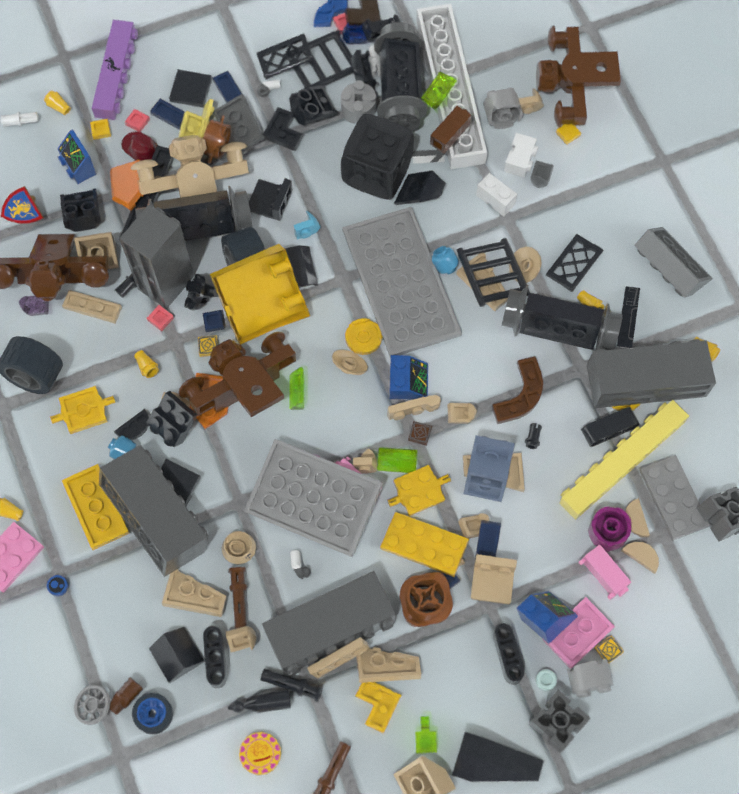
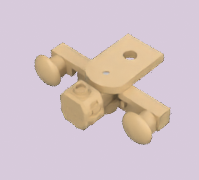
[131,135,249,198]

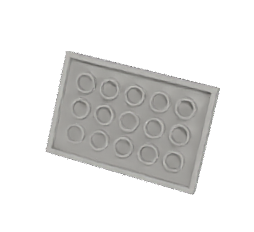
[244,439,383,557]

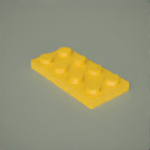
[62,464,129,550]
[380,512,469,577]

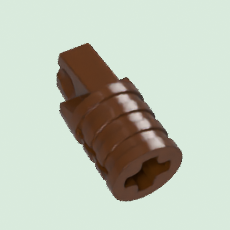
[109,677,143,715]

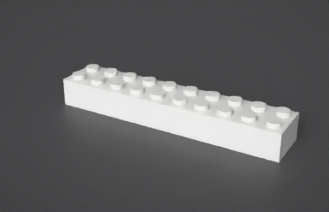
[416,4,487,169]

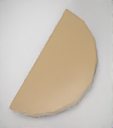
[625,498,650,537]
[621,542,659,574]

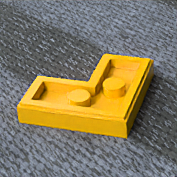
[355,682,401,734]

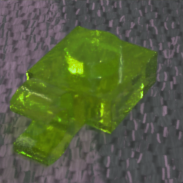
[415,716,437,754]

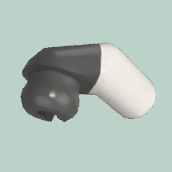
[257,80,280,97]
[290,550,310,579]

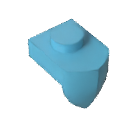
[294,211,320,240]

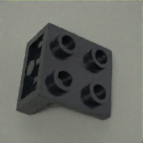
[249,178,293,221]

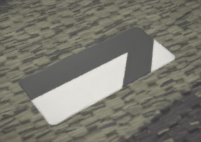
[412,150,445,164]

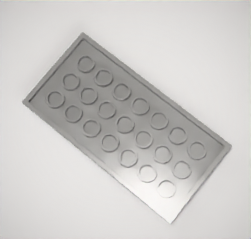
[342,207,462,358]

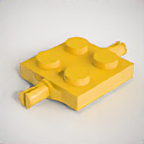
[50,386,116,434]
[387,465,451,517]

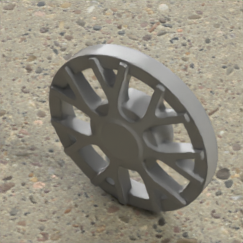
[74,685,110,725]

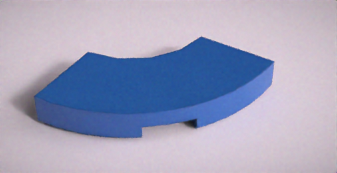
[313,0,347,27]

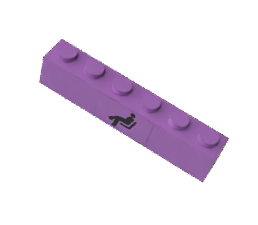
[92,20,138,120]

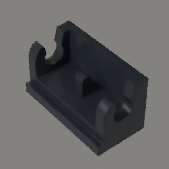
[361,15,400,41]
[351,50,377,90]

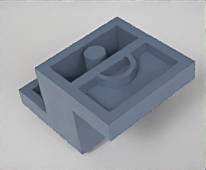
[463,435,515,502]

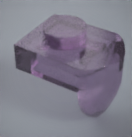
[18,296,49,316]

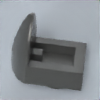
[530,160,554,188]

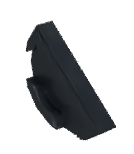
[114,408,149,440]

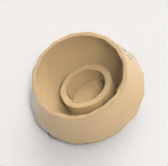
[221,531,256,564]

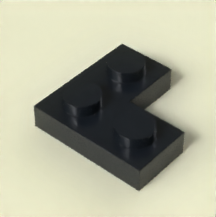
[263,107,303,151]

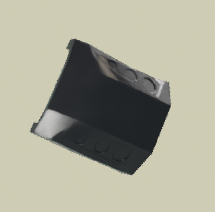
[289,85,338,126]
[60,188,101,232]
[284,245,318,288]

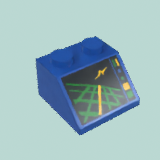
[57,129,97,184]
[390,355,428,400]
[517,591,578,644]

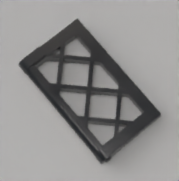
[256,33,314,79]
[546,234,604,292]

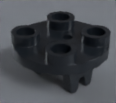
[184,274,215,311]

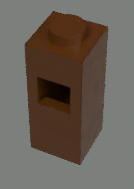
[430,106,471,154]

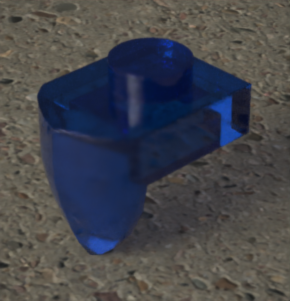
[342,23,367,44]

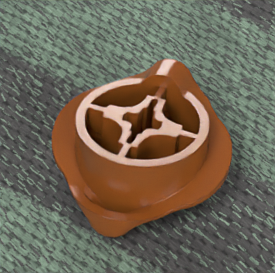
[203,115,231,164]
[400,572,453,627]

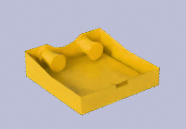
[210,244,310,345]

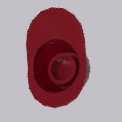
[121,131,157,161]

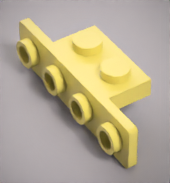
[178,99,214,160]

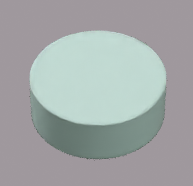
[536,669,557,691]

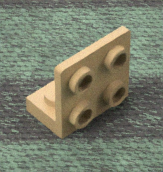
[471,555,517,605]

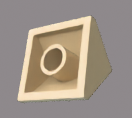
[74,232,119,269]

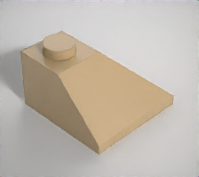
[393,756,456,794]

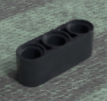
[581,407,640,447]
[493,623,524,685]
[203,626,227,689]

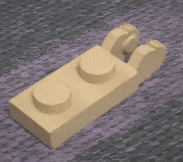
[387,395,441,420]

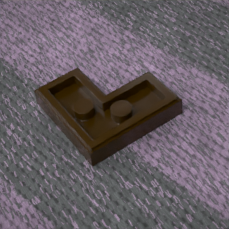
[345,0,381,27]

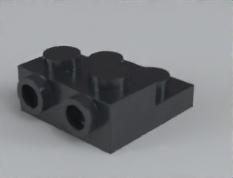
[146,391,198,447]

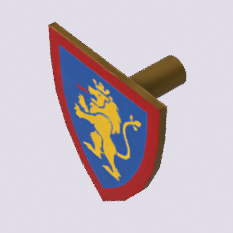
[0,186,44,224]

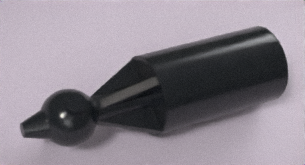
[228,690,291,713]

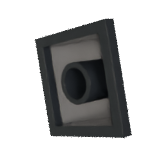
[149,627,205,684]

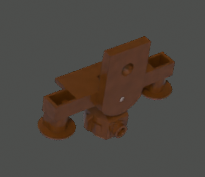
[536,25,621,128]
[0,234,109,301]
[179,332,296,417]

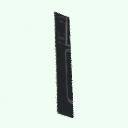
[617,286,640,349]

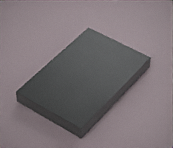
[213,94,265,151]

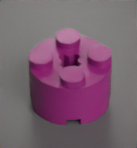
[588,506,632,552]

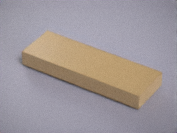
[62,290,122,324]
[308,637,370,678]

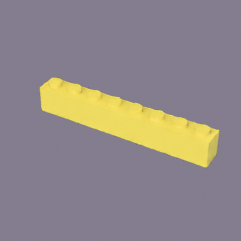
[559,400,689,520]

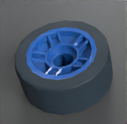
[132,693,173,735]

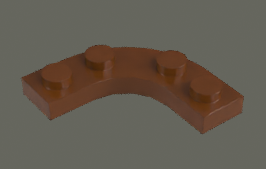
[492,356,543,424]

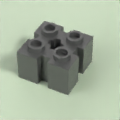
[697,486,739,541]
[529,689,591,753]

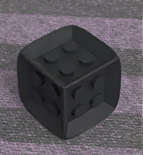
[341,114,414,200]

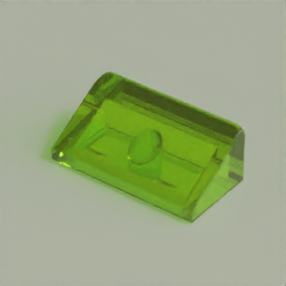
[421,72,457,110]
[289,367,304,410]
[377,448,417,473]

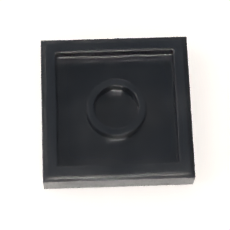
[169,69,212,108]

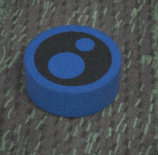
[47,575,68,596]

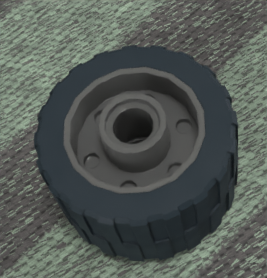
[221,227,265,266]
[0,336,63,394]

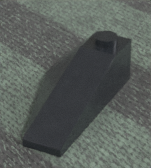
[452,732,544,782]

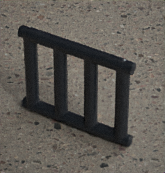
[284,29,354,89]
[456,238,530,307]

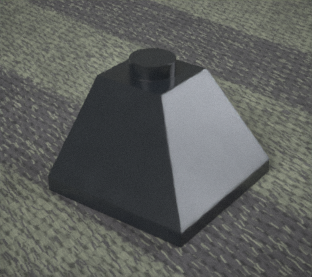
[394,170,446,205]

